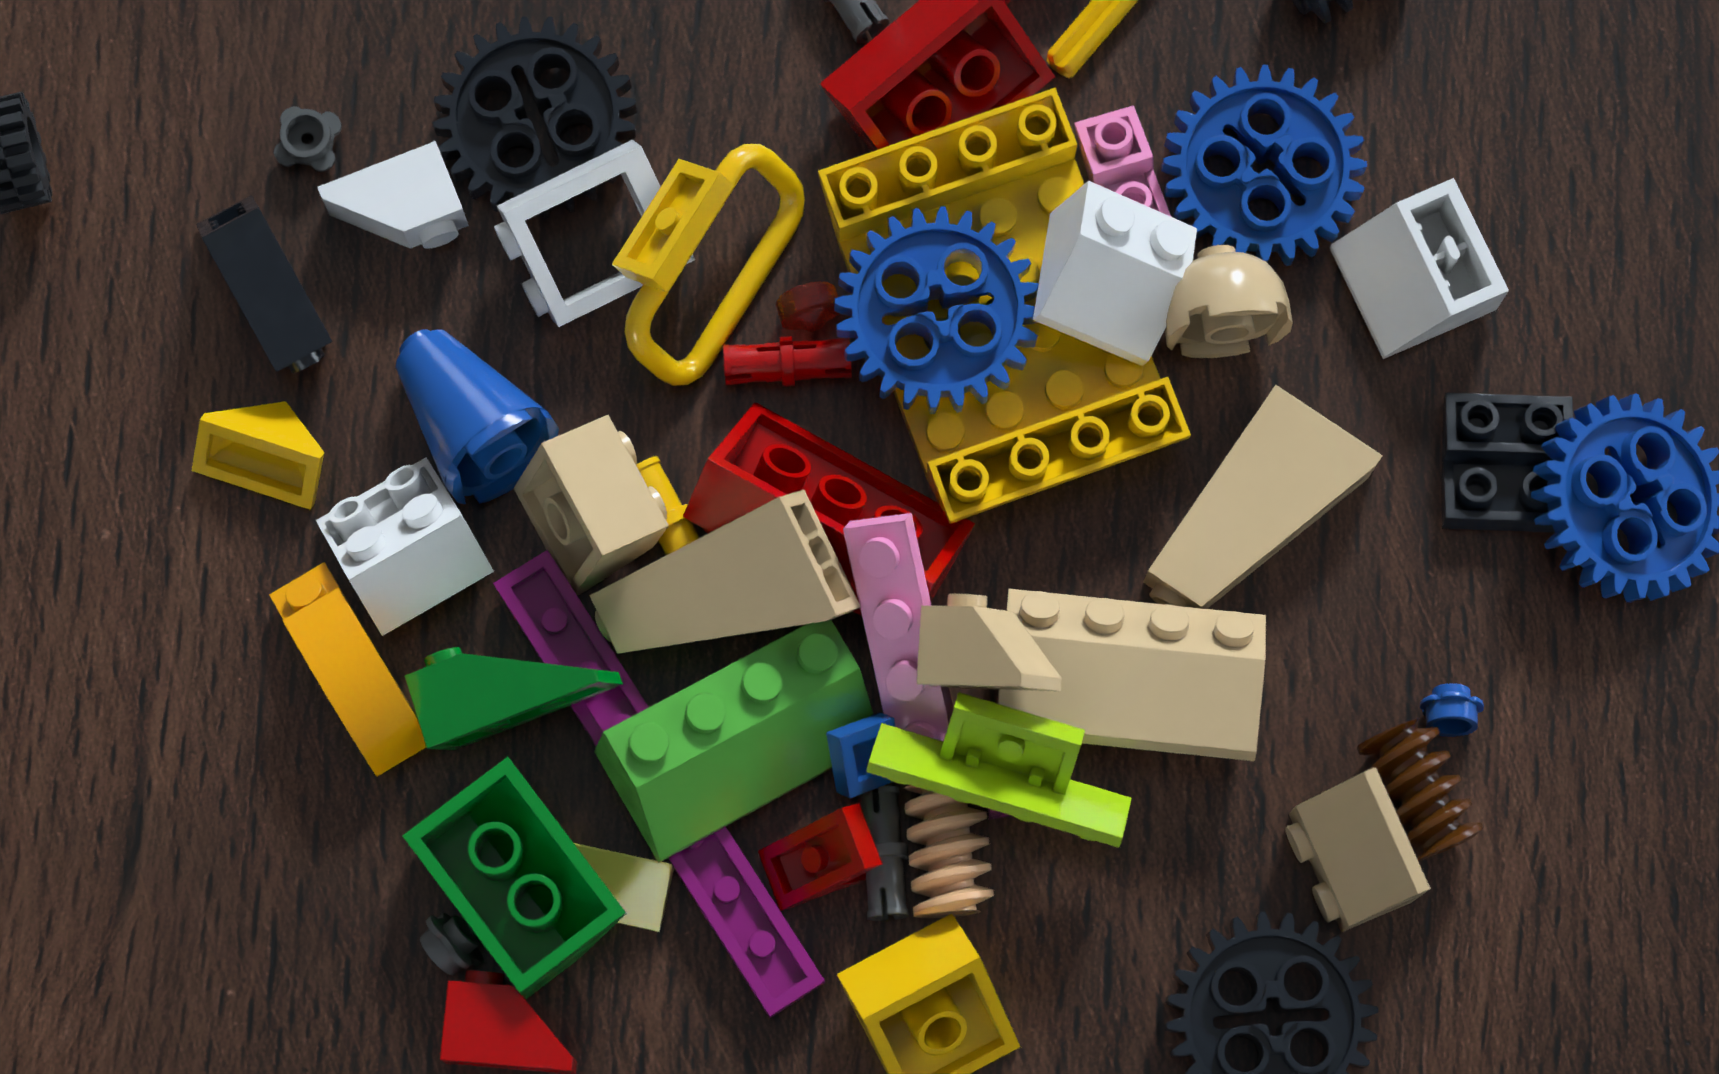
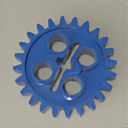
[1161,65,1367,266]
[834,206,1039,414]
[1531,394,1719,603]

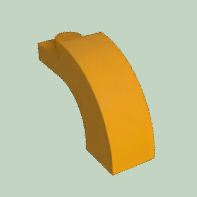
[269,562,427,777]

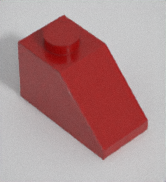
[440,970,577,1074]

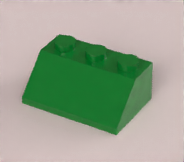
[403,757,627,999]

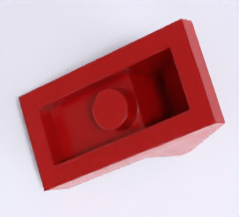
[758,804,883,911]

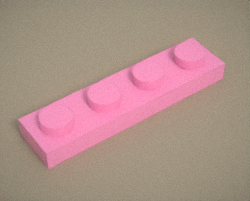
[843,513,954,741]

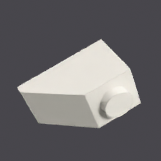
[317,141,469,249]

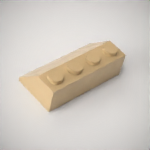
[997,589,1266,761]

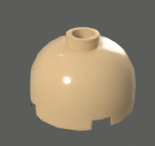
[1165,245,1293,358]

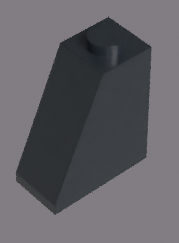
[196,195,333,373]

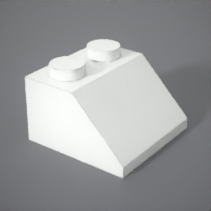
[1033,181,1197,366]

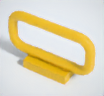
[612,144,805,386]

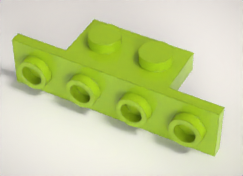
[866,692,1132,848]

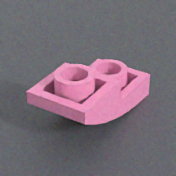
[1074,105,1171,217]

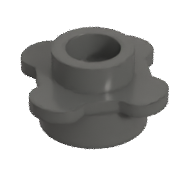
[274,106,342,172]
[420,913,484,976]

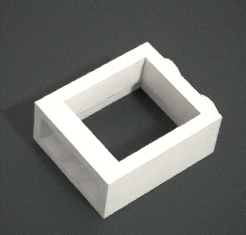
[494,140,695,327]

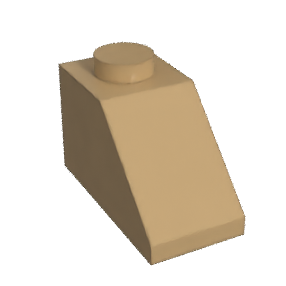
[917,594,1062,691]

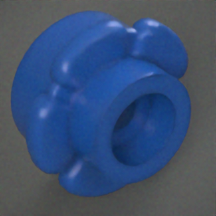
[1420,683,1484,737]

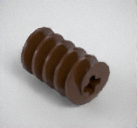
[1357,718,1483,862]

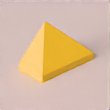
[192,401,324,510]

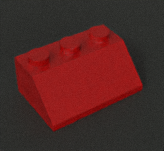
[820,0,1055,152]

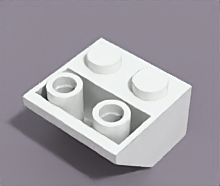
[1330,178,1509,359]
[316,457,494,636]

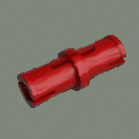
[723,336,852,387]

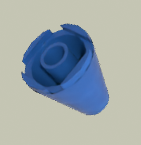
[395,329,559,504]

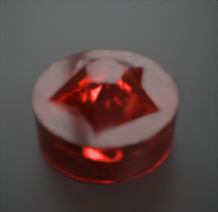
[775,281,839,332]

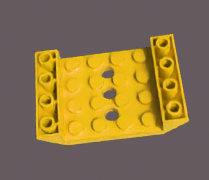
[818,88,1191,524]

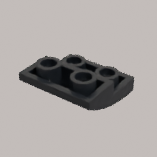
[1441,393,1573,532]

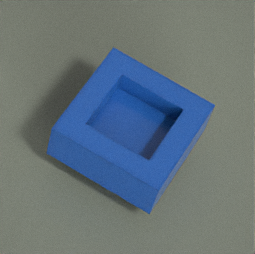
[826,712,896,798]

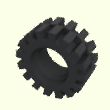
[0,92,52,214]

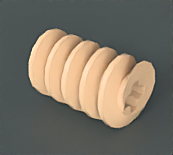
[904,785,994,918]

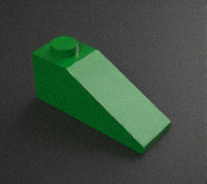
[405,647,623,751]

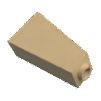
[1143,385,1383,609]
[590,490,861,654]

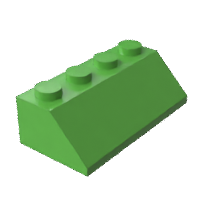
[594,619,873,863]

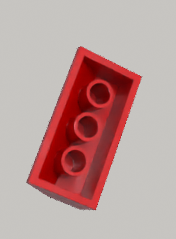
[683,402,975,616]

